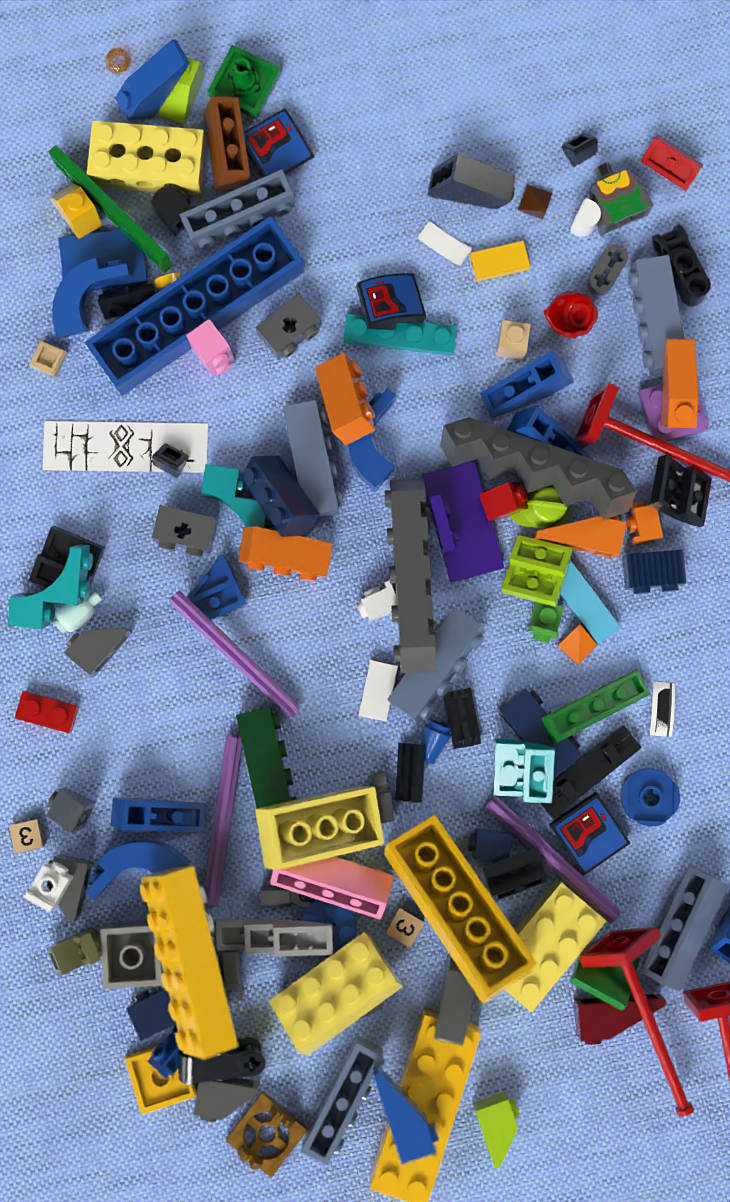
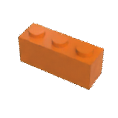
[315,352,375,445]
[238,526,333,582]

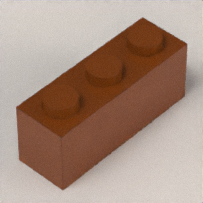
[204,97,250,191]

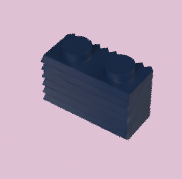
[622,549,687,594]

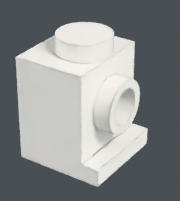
[356,581,397,622]
[24,862,74,912]

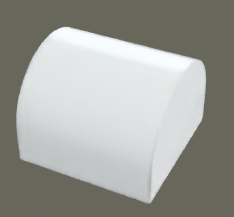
[570,198,601,237]

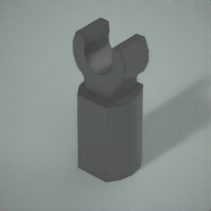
[373,772,394,823]
[261,886,311,907]
[219,950,244,1001]

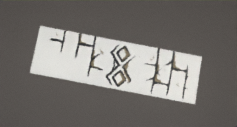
[42,421,208,473]

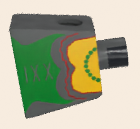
[589,162,654,236]

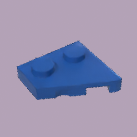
[187,554,247,621]

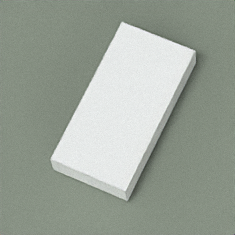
[358,660,398,722]

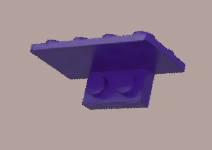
[421,461,504,583]

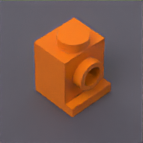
[626,501,663,546]

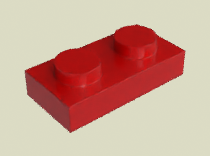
[640,135,703,191]
[15,691,79,733]

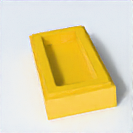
[469,241,530,282]

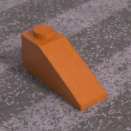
[660,339,698,428]
[533,516,627,559]

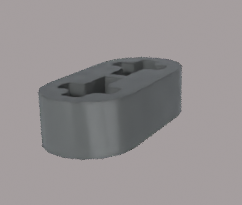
[587,244,628,296]

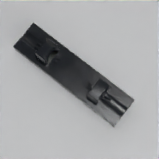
[540,725,642,819]

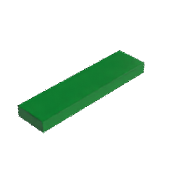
[541,669,651,744]

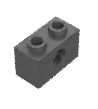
[256,293,321,360]
[152,505,218,557]

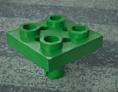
[207,45,281,120]

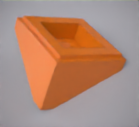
[557,624,597,665]

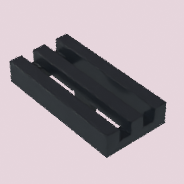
[395,743,425,803]

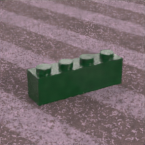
[236,707,298,808]

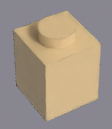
[496,320,531,360]

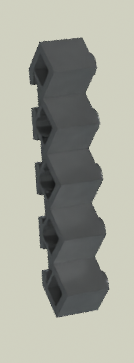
[440,417,637,520]
[385,478,436,673]

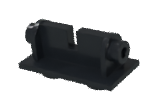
[97,281,155,320]
[444,688,482,749]

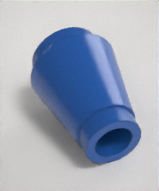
[422,719,452,764]

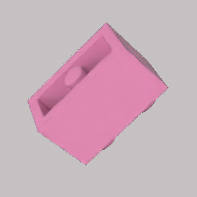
[186,319,235,377]

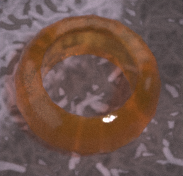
[105,48,131,74]

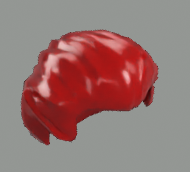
[544,290,599,338]

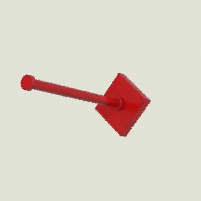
[574,383,730,482]
[579,927,694,1117]
[682,981,730,1082]

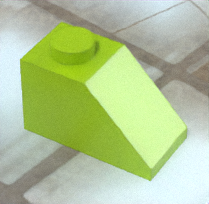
[158,57,204,126]
[473,1092,520,1169]

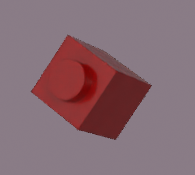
[479,482,529,521]

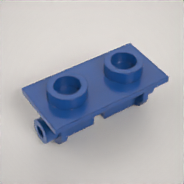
[147,1024,179,1079]

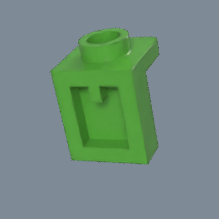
[527,602,564,643]

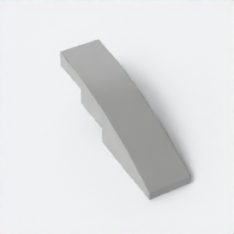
[216,919,333,957]

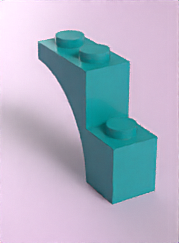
[201,464,272,529]
[8,544,93,629]

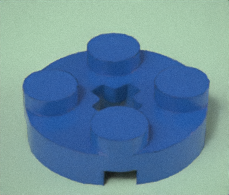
[620,768,680,827]
[300,899,357,957]

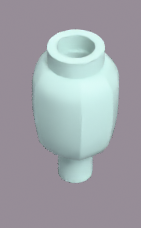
[53,592,102,634]

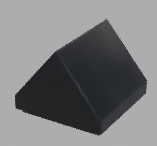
[561,133,598,168]
[152,443,189,478]

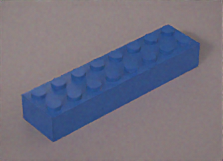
[84,216,305,396]

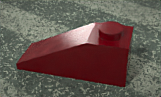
[573,993,666,1045]

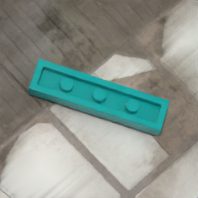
[343,313,457,356]

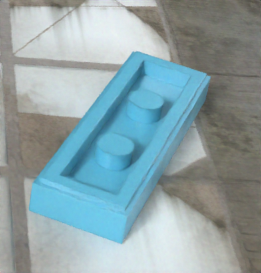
[560,560,621,645]

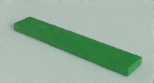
[49,145,172,273]

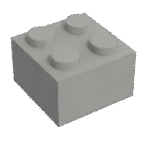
[100,921,164,989]

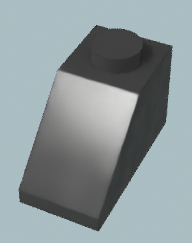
[64,628,132,676]
[47,787,96,833]
[47,854,93,922]
[193,1078,260,1122]

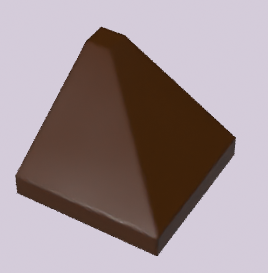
[518,184,553,219]

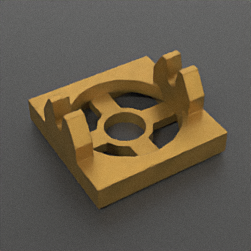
[225,1091,308,1178]

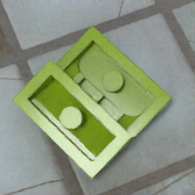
[501,535,572,607]

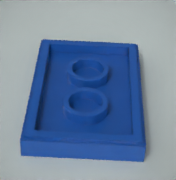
[58,230,148,291]

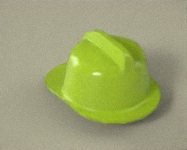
[509,484,573,529]

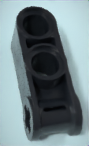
[652,224,711,307]
[178,1037,266,1085]

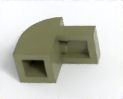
[46,927,101,975]

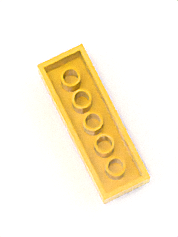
[384,815,538,1005]
[140,866,238,1059]
[369,1007,481,1202]

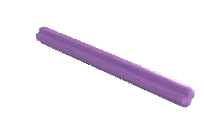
[169,591,300,717]
[203,735,242,907]
[486,796,621,923]

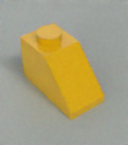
[50,183,102,239]

